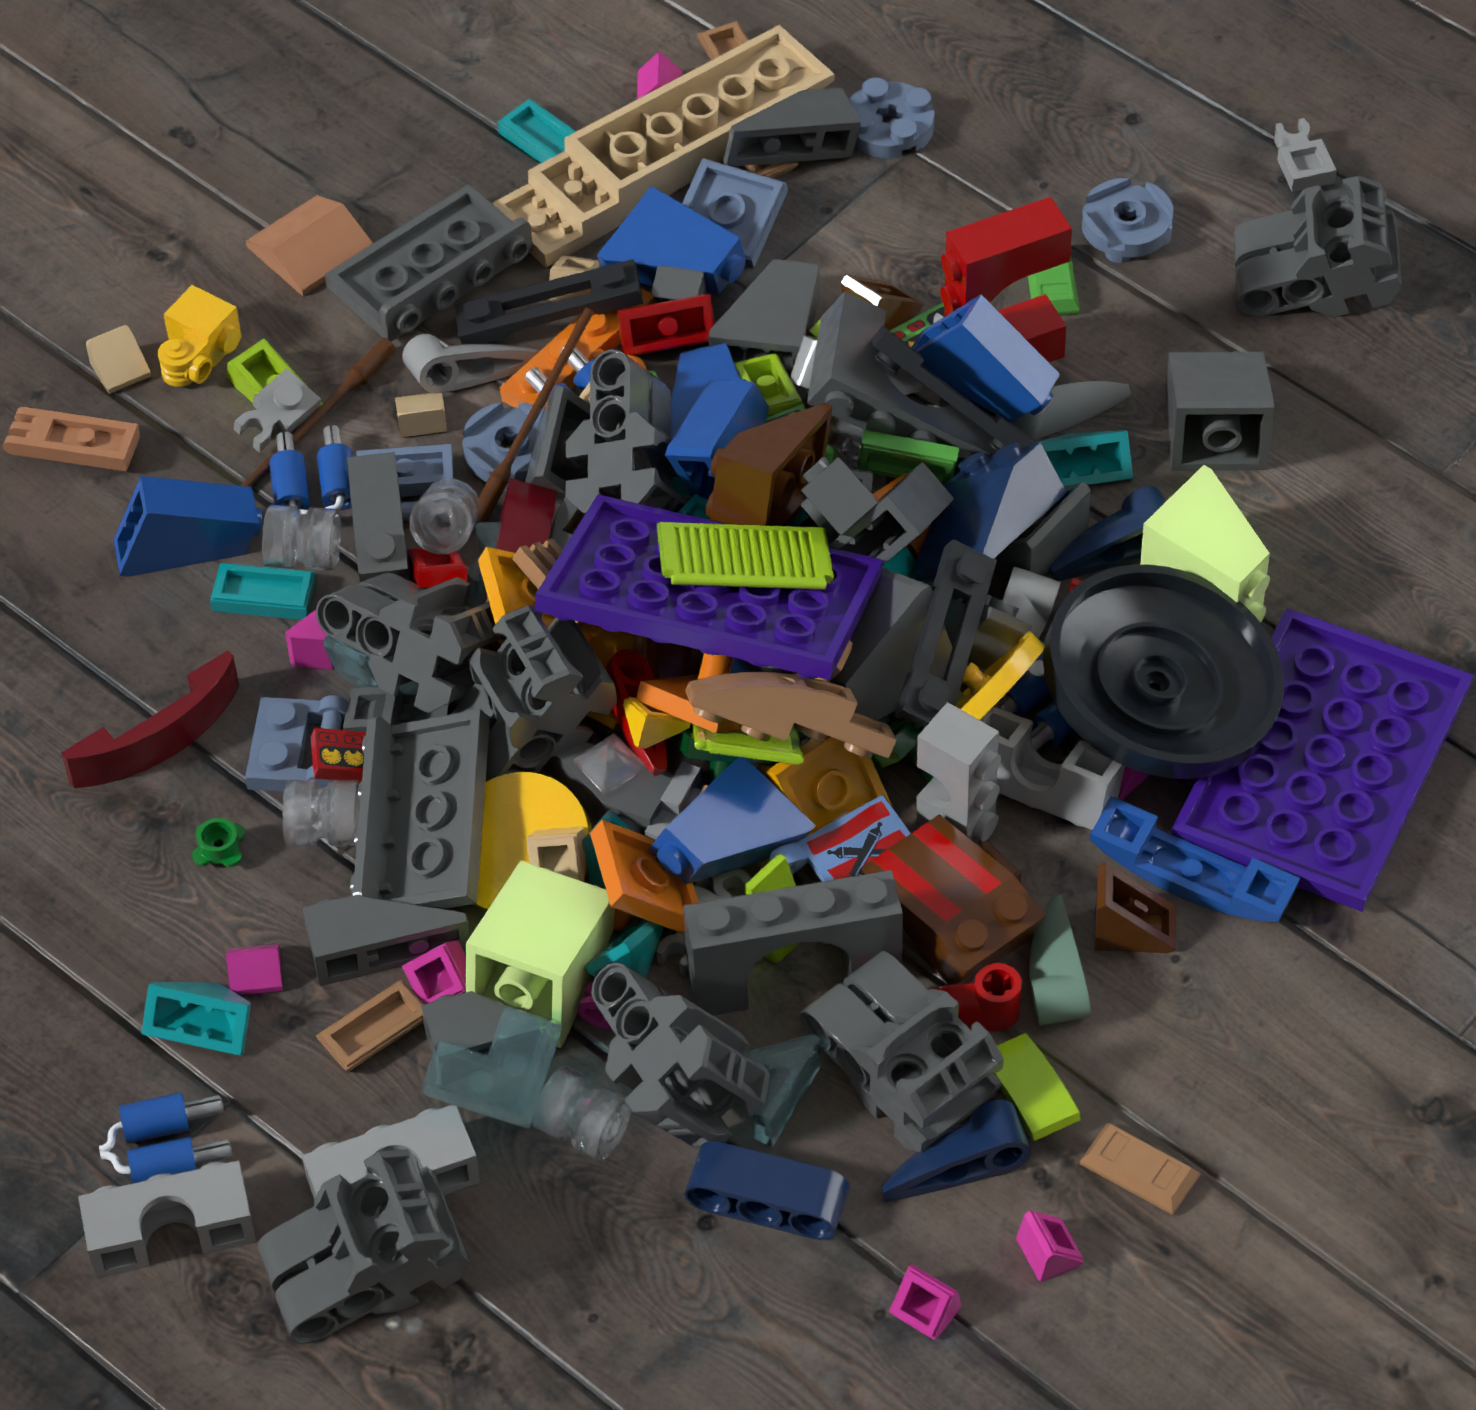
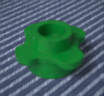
[192,818,246,867]

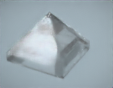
[574,733,645,795]

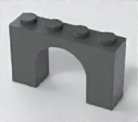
[807,291,997,474]
[683,870,903,1016]

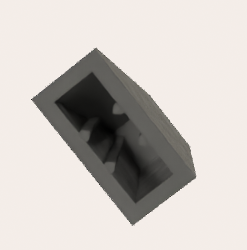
[709,259,820,377]
[828,462,954,565]

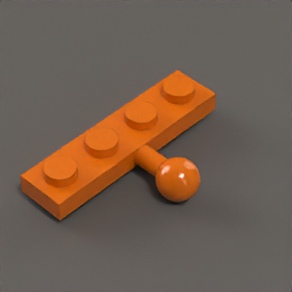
[499,288,657,408]

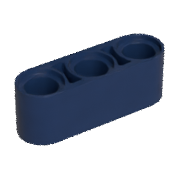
[684,1141,850,1240]

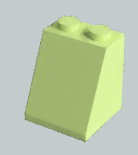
[1140,465,1270,623]
[466,860,615,1048]

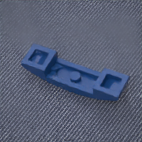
[1089,796,1300,922]

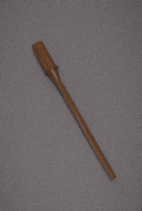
[468,307,594,526]
[240,338,396,487]

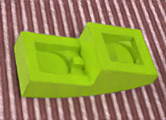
[993,1033,1081,1141]

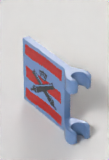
[770,795,911,945]

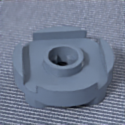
[849,77,934,159]
[1082,178,1173,263]
[462,402,542,492]

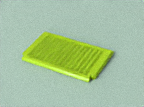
[657,522,834,590]
[692,724,804,765]

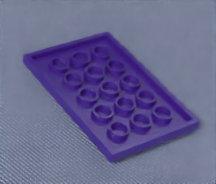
[535,494,883,680]
[1171,608,1474,912]

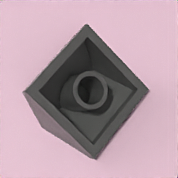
[525,386,590,504]
[994,482,1091,580]

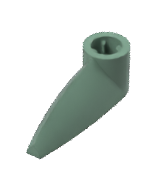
[1029,894,1091,1026]

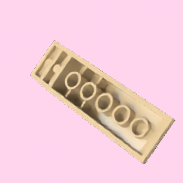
[492,25,835,268]

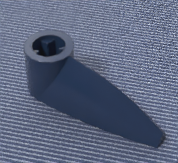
[1049,486,1166,581]
[881,1100,1031,1202]

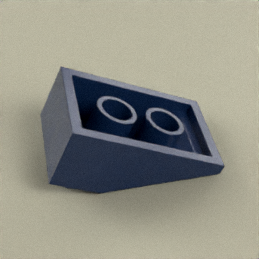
[913,442,1067,581]

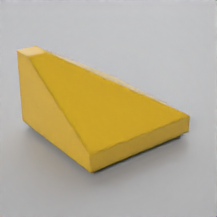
[623,697,690,749]

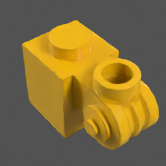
[158,285,242,387]

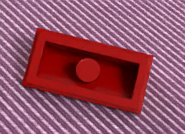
[618,294,715,356]

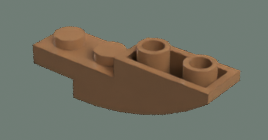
[685,672,897,758]

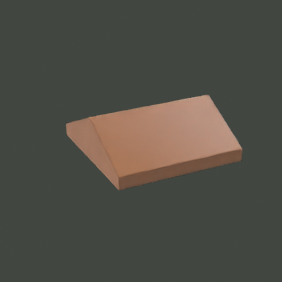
[246,195,373,296]

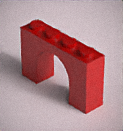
[940,196,1072,362]

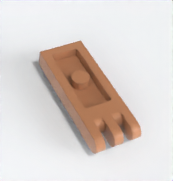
[3,407,140,472]

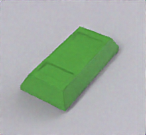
[1027,257,1080,315]

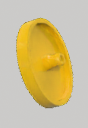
[955,631,1045,720]
[473,772,592,912]

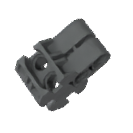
[1233,175,1402,317]
[566,349,692,514]
[316,573,507,713]
[452,605,618,781]
[799,951,1004,1152]
[592,963,770,1149]
[257,1149,470,1344]

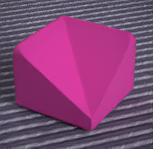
[402,940,466,1004]

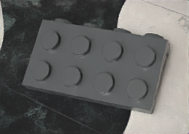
[325,184,533,342]
[350,709,490,909]

